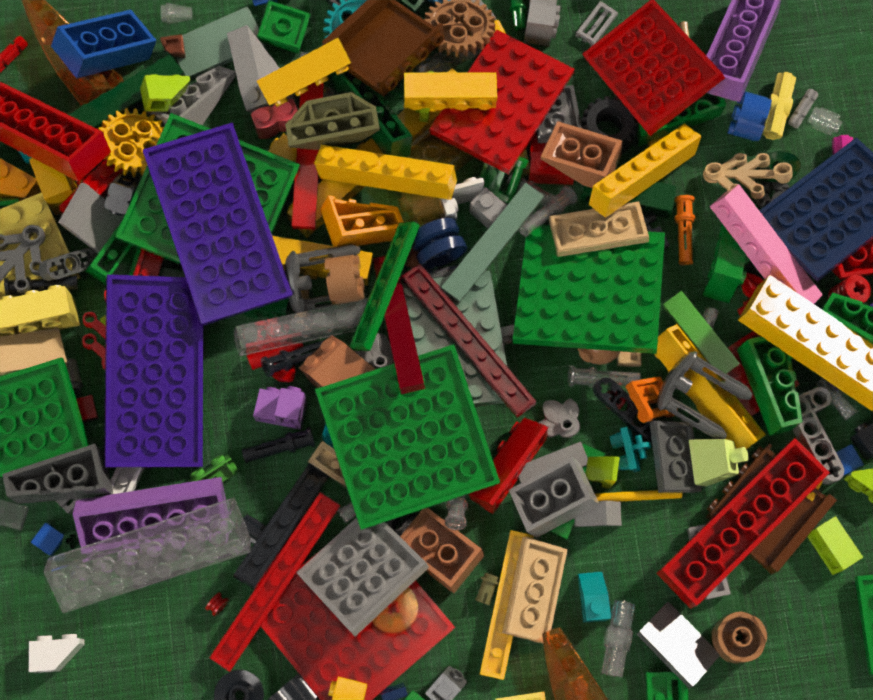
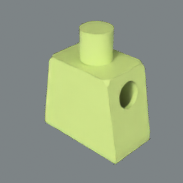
[689,439,748,486]

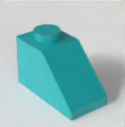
[578,572,611,623]

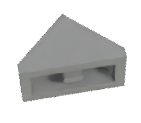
[574,501,622,527]

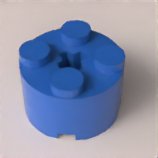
[727,91,772,142]

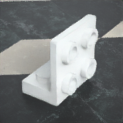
[437,177,484,220]

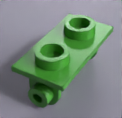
[188,454,238,482]

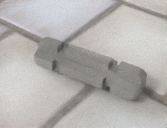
[788,89,818,128]

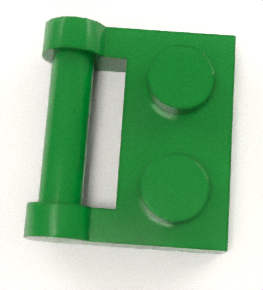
[480,157,529,203]
[645,672,688,700]

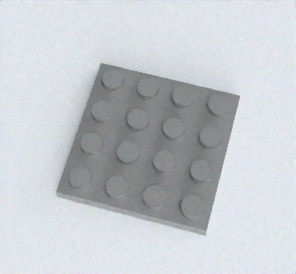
[297,518,429,636]

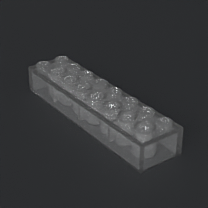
[44,497,251,613]

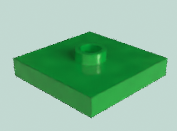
[257,0,311,54]

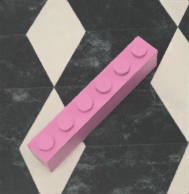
[710,184,823,304]

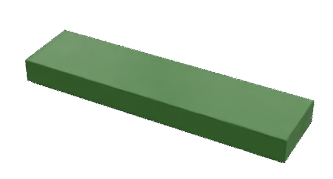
[663,291,740,378]

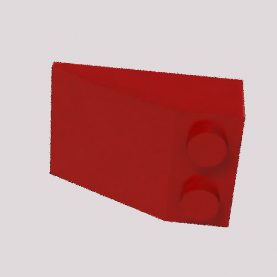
[528,133,574,185]

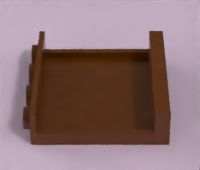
[322,0,445,97]
[705,443,837,574]

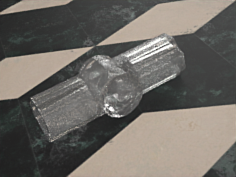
[414,48,481,73]
[601,600,635,678]

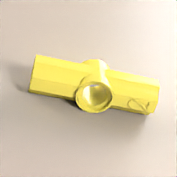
[762,72,796,140]

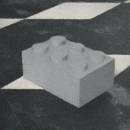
[509,456,600,538]

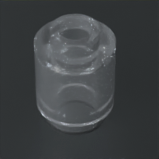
[807,106,843,136]

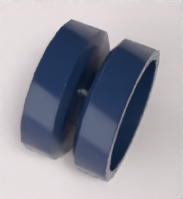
[412,218,467,270]

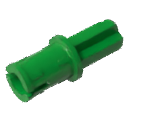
[509,0,527,31]

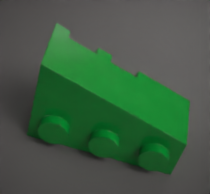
[85,219,141,285]

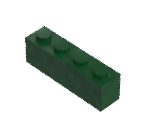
[580,181,676,219]

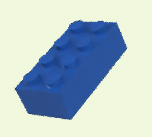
[51,10,157,78]

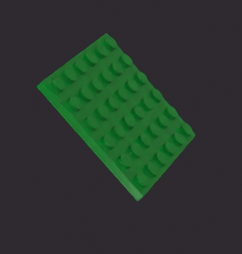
[115,113,300,264]
[513,224,665,354]
[315,344,500,530]

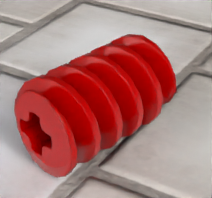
[826,275,871,303]

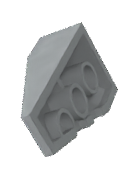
[227,25,295,113]
[146,66,236,127]

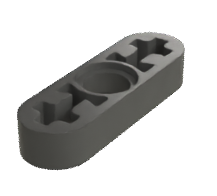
[39,248,97,281]

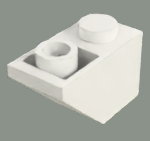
[29,634,84,673]

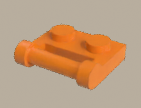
[625,376,678,423]

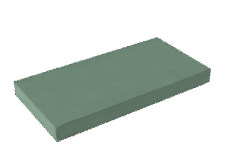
[175,6,267,80]

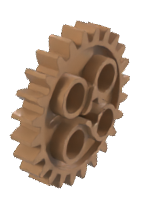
[424,0,495,57]

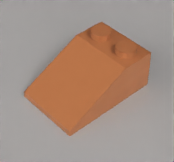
[541,121,622,188]
[299,335,376,388]
[400,507,484,594]

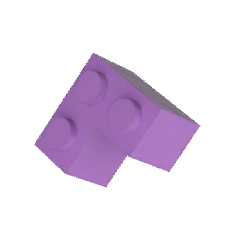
[253,386,308,430]

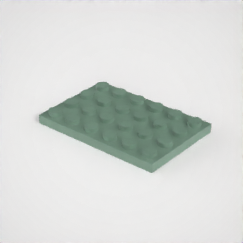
[402,271,507,407]

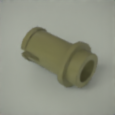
[475,573,499,605]

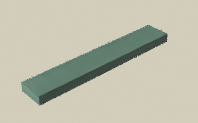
[441,183,544,303]

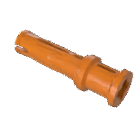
[674,195,695,265]

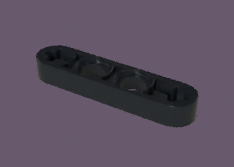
[593,377,656,447]

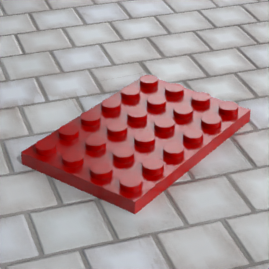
[582,0,725,136]
[429,29,575,175]

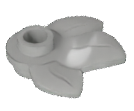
[356,333,394,369]
[538,398,580,438]

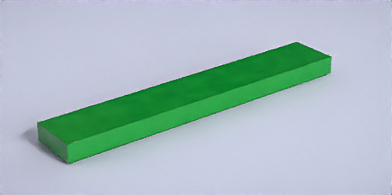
[350,222,420,351]

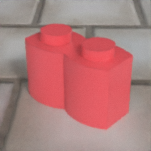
[251,99,298,139]

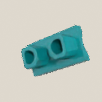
[610,427,651,472]

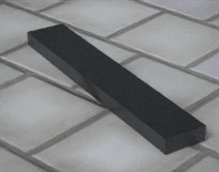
[234,463,329,590]

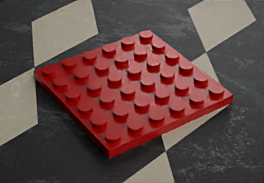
[261,547,455,700]

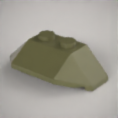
[285,92,380,150]

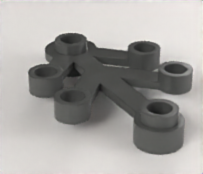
[0,225,46,293]

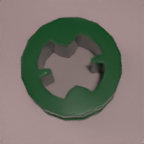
[62,530,82,554]

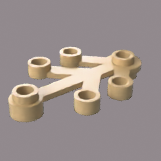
[703,153,793,199]

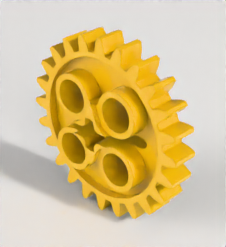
[98,108,164,177]

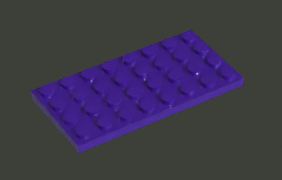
[143,123,293,326]
[104,274,203,467]

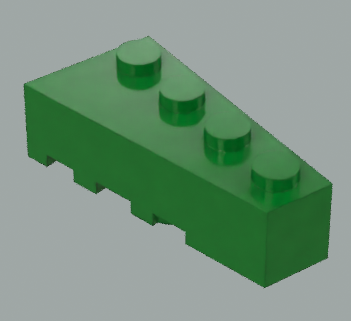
[702,206,757,303]
[737,336,803,436]

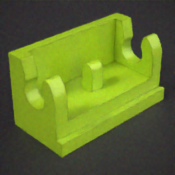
[807,516,863,575]

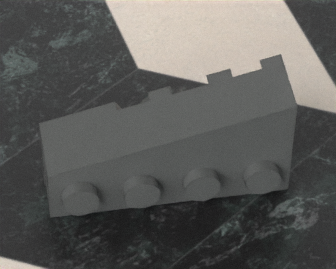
[2,444,114,504]

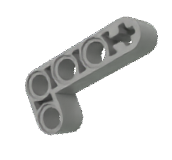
[793,387,844,485]

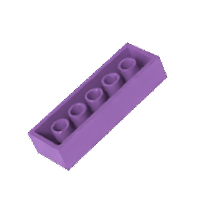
[706,0,781,102]
[73,477,230,557]

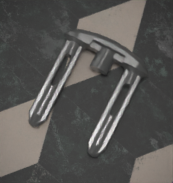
[285,244,366,317]
[657,352,752,439]

